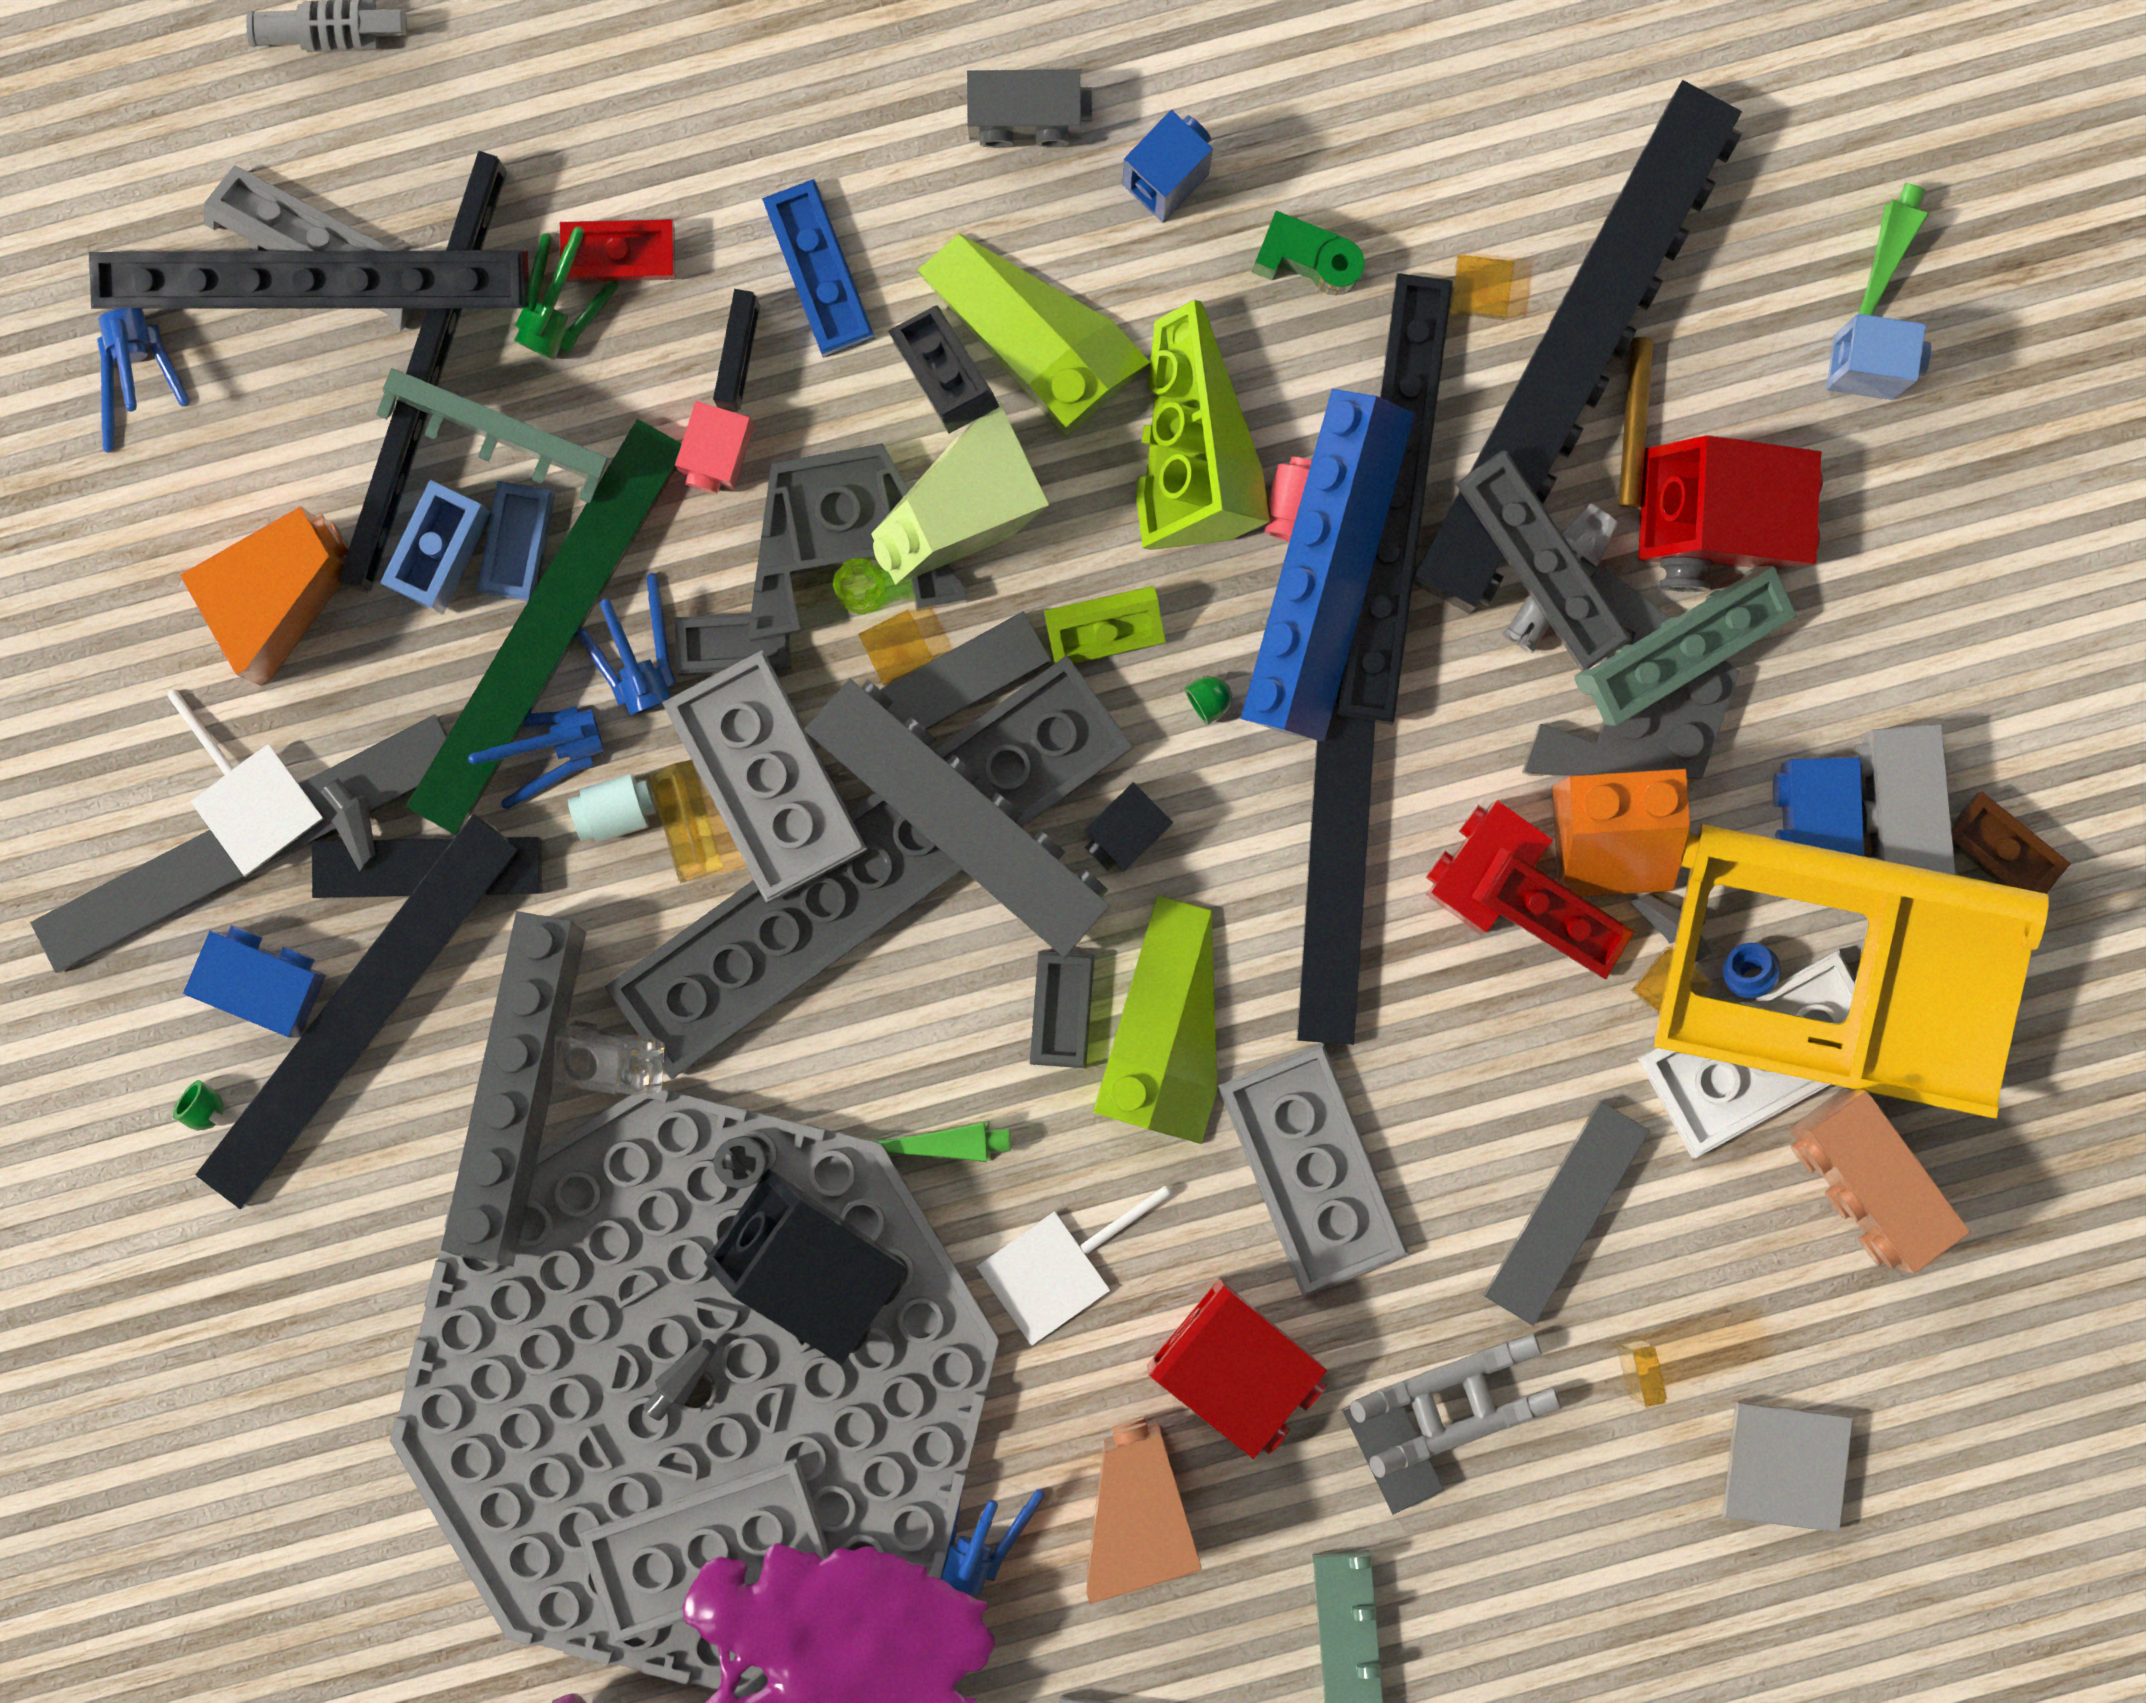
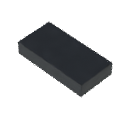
[713,288,760,412]

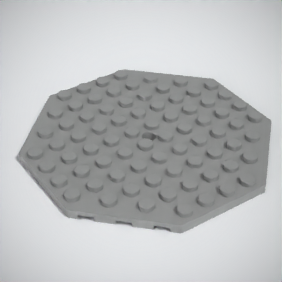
[390,1086,999,1698]

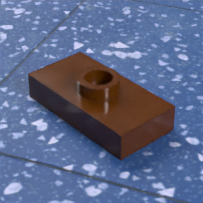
[1951,791,2071,894]

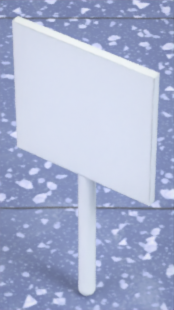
[168,689,324,877]
[976,1186,1172,1346]

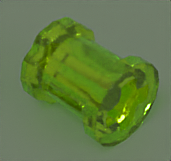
[833,558,887,615]

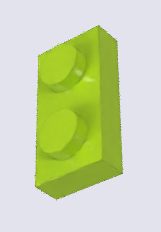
[1043,586,1166,664]

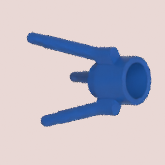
[97,307,190,453]
[578,573,677,716]
[468,706,604,809]
[940,1489,1045,1595]

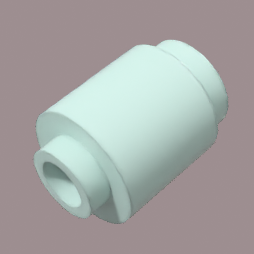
[568,773,656,843]

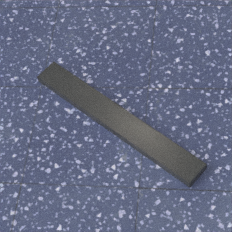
[30,714,448,973]

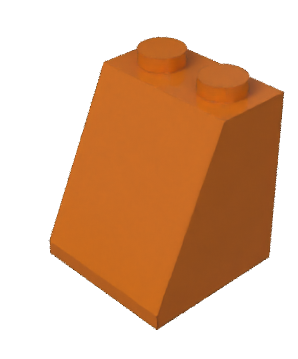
[180,506,349,686]
[1552,769,1690,897]

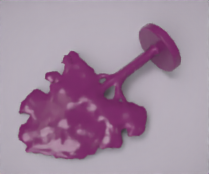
[552,1543,996,1703]

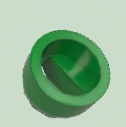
[1184,676,1232,726]
[173,1080,224,1131]

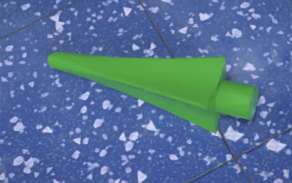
[1858,183,1929,316]
[871,1121,1012,1162]

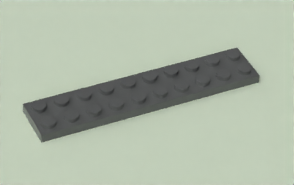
[605,655,1133,1079]

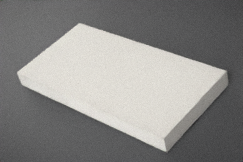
[1637,950,1856,1158]

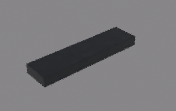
[312,837,542,899]

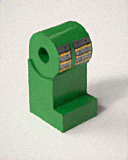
[1252,211,1365,296]

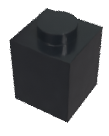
[1084,782,1173,873]

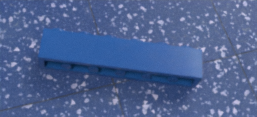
[1241,388,1415,742]

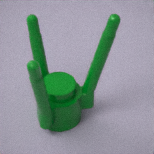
[514,227,618,360]

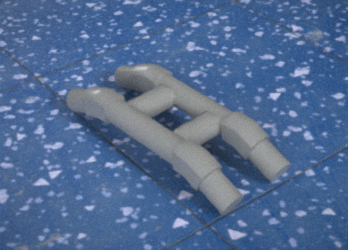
[1350,1333,1561,1478]

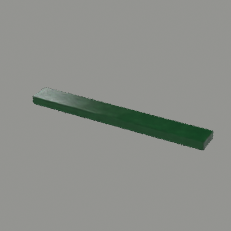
[406,419,682,836]

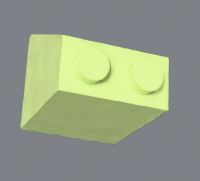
[871,402,1049,585]

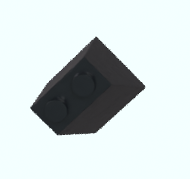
[704,1168,908,1365]

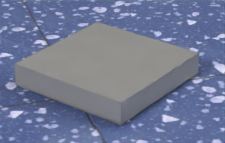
[1722,1402,1853,1532]

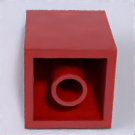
[1638,435,1823,569]
[1146,1278,1327,1459]

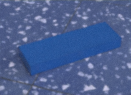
[762,179,875,358]

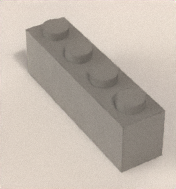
[1854,724,1955,875]

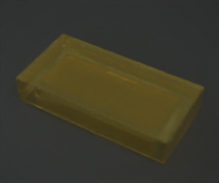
[649,759,723,884]
[1616,1336,1667,1407]

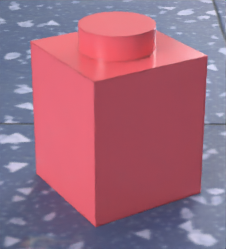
[675,401,754,494]

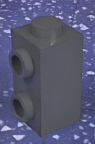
[967,69,1092,148]

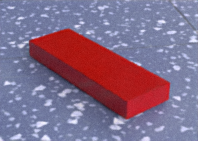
[1472,848,1635,980]

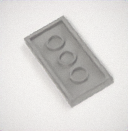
[662,650,869,904]
[1217,1043,1409,1297]
[578,1457,830,1644]

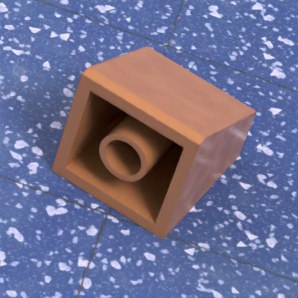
[1086,1417,1202,1604]

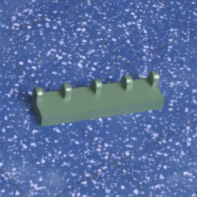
[376,368,607,503]
[1575,566,1797,726]
[1312,1550,1383,1703]

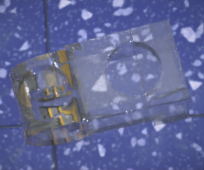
[552,1020,665,1095]

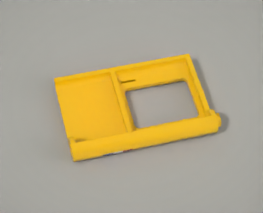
[1654,824,2049,1119]

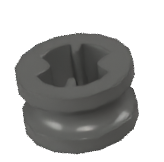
[1659,557,1712,592]
[713,1136,767,1189]

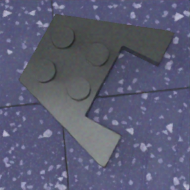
[748,443,967,642]
[1522,565,1740,779]

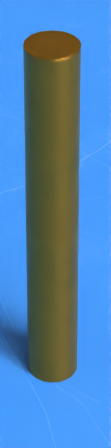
[1618,337,1654,508]

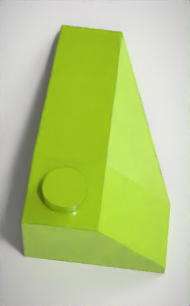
[917,233,1150,438]
[1136,299,1270,550]
[1093,894,1218,1144]

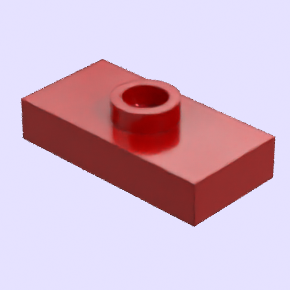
[560,219,676,282]

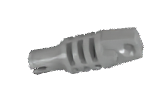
[246,0,407,52]
[1503,504,1618,653]

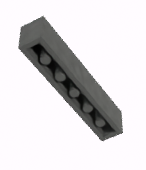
[804,678,1110,959]
[441,911,586,1267]

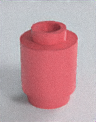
[1264,457,1312,542]

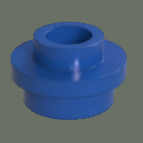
[1723,942,1781,998]

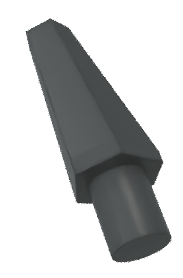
[321,778,376,872]
[1630,893,1712,962]
[643,1339,717,1421]

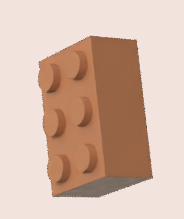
[1788,1089,1971,1274]

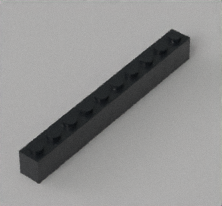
[1413,80,1742,614]

